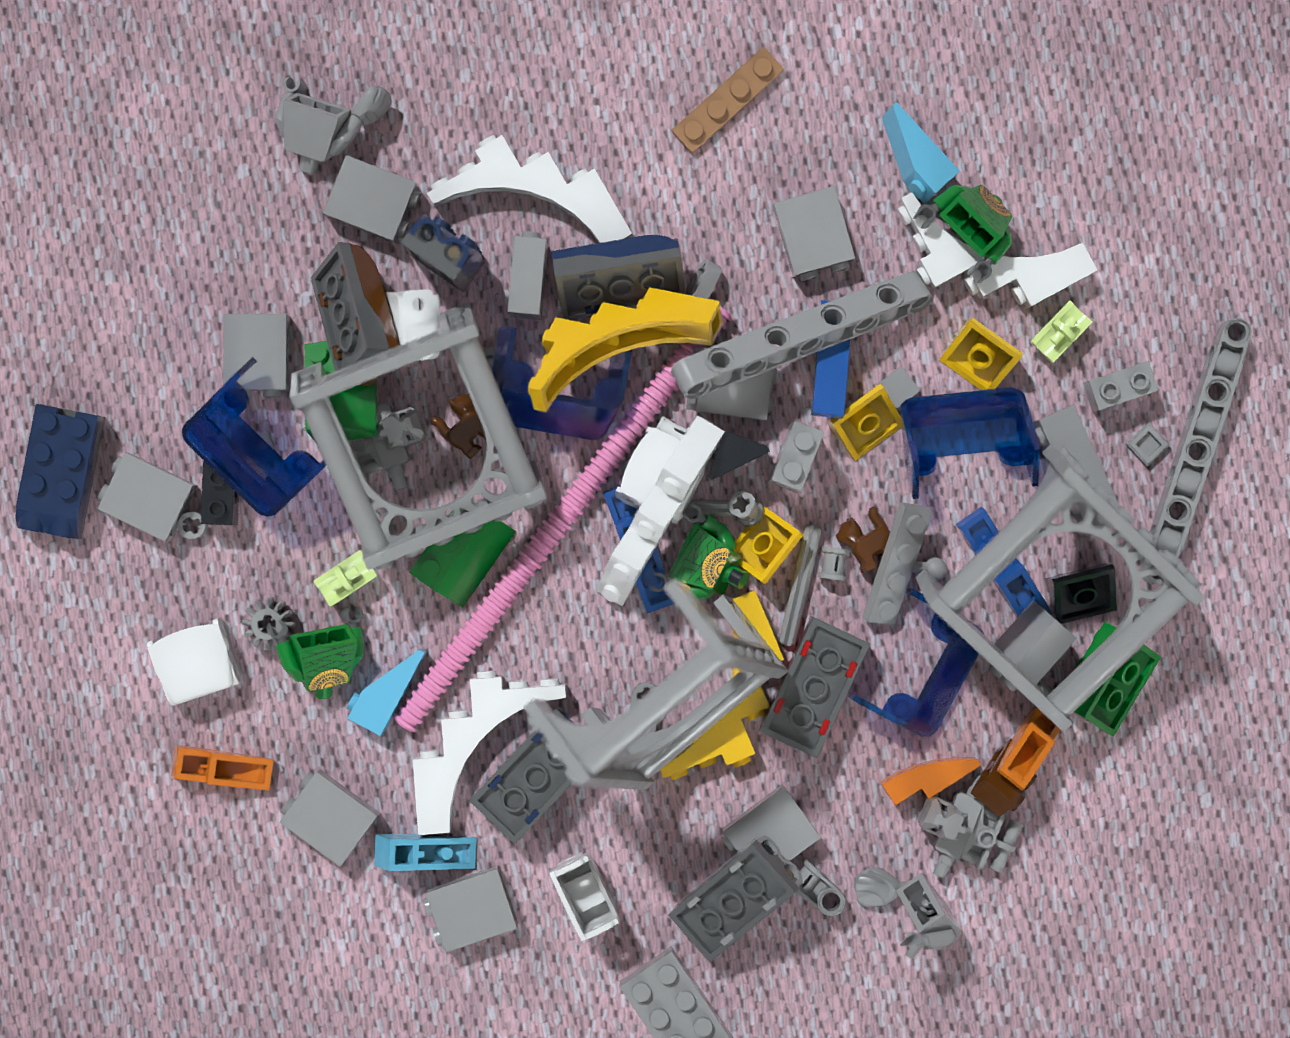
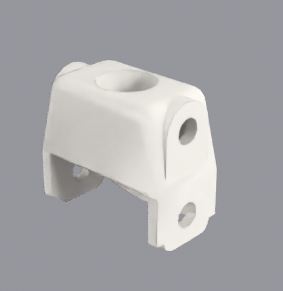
[385,289,440,361]
[615,427,709,524]
[147,618,241,706]
[549,852,619,941]

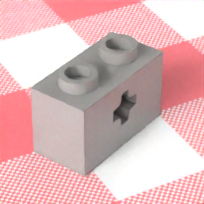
[1083,361,1159,412]

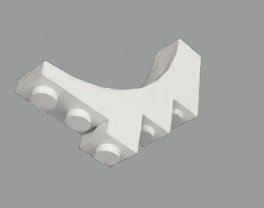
[427,135,632,243]
[897,192,1097,309]
[596,415,725,606]
[413,670,567,835]

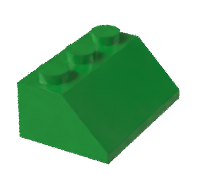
[304,341,378,442]
[409,500,516,608]
[1073,621,1161,737]

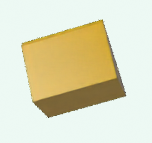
[939,317,1023,396]
[827,383,905,461]
[735,506,804,584]

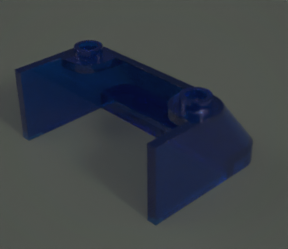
[492,327,632,440]
[182,357,326,517]
[901,387,1040,499]
[848,588,984,737]

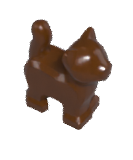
[430,394,486,460]
[836,506,890,573]

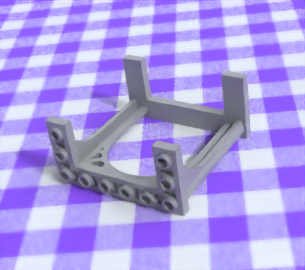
[290,302,547,570]
[915,444,1205,732]
[523,579,788,790]

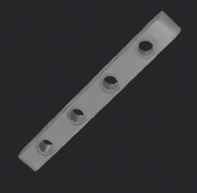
[671,271,933,399]
[1140,318,1252,585]

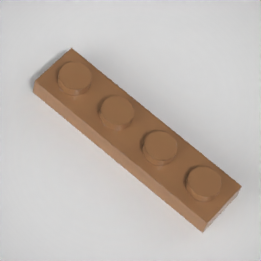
[671,46,785,154]

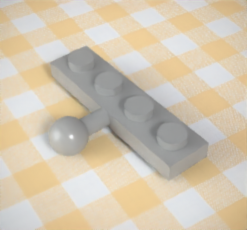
[863,502,947,625]

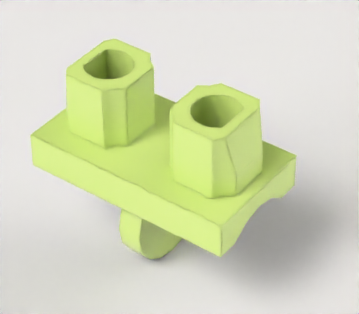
[1030,301,1092,363]
[313,550,378,607]

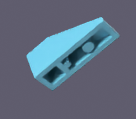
[882,102,960,204]
[346,649,427,736]
[374,834,477,871]

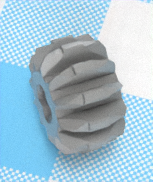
[242,597,296,650]

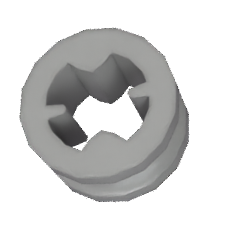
[178,512,208,539]

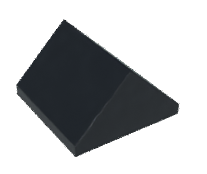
[708,431,770,481]
[1045,564,1117,624]

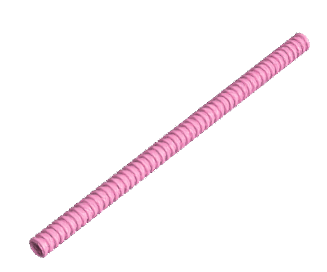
[393,307,732,732]

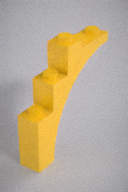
[528,287,723,412]
[660,590,784,780]

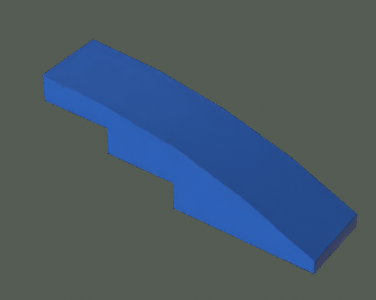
[811,300,850,419]
[603,486,675,614]
[956,507,1053,618]

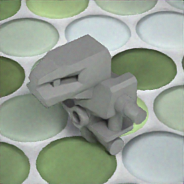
[348,398,427,491]
[917,773,1024,878]

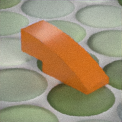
[997,706,1061,790]
[171,745,274,791]
[879,757,981,805]

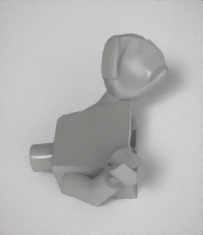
[275,77,392,173]
[854,868,963,958]

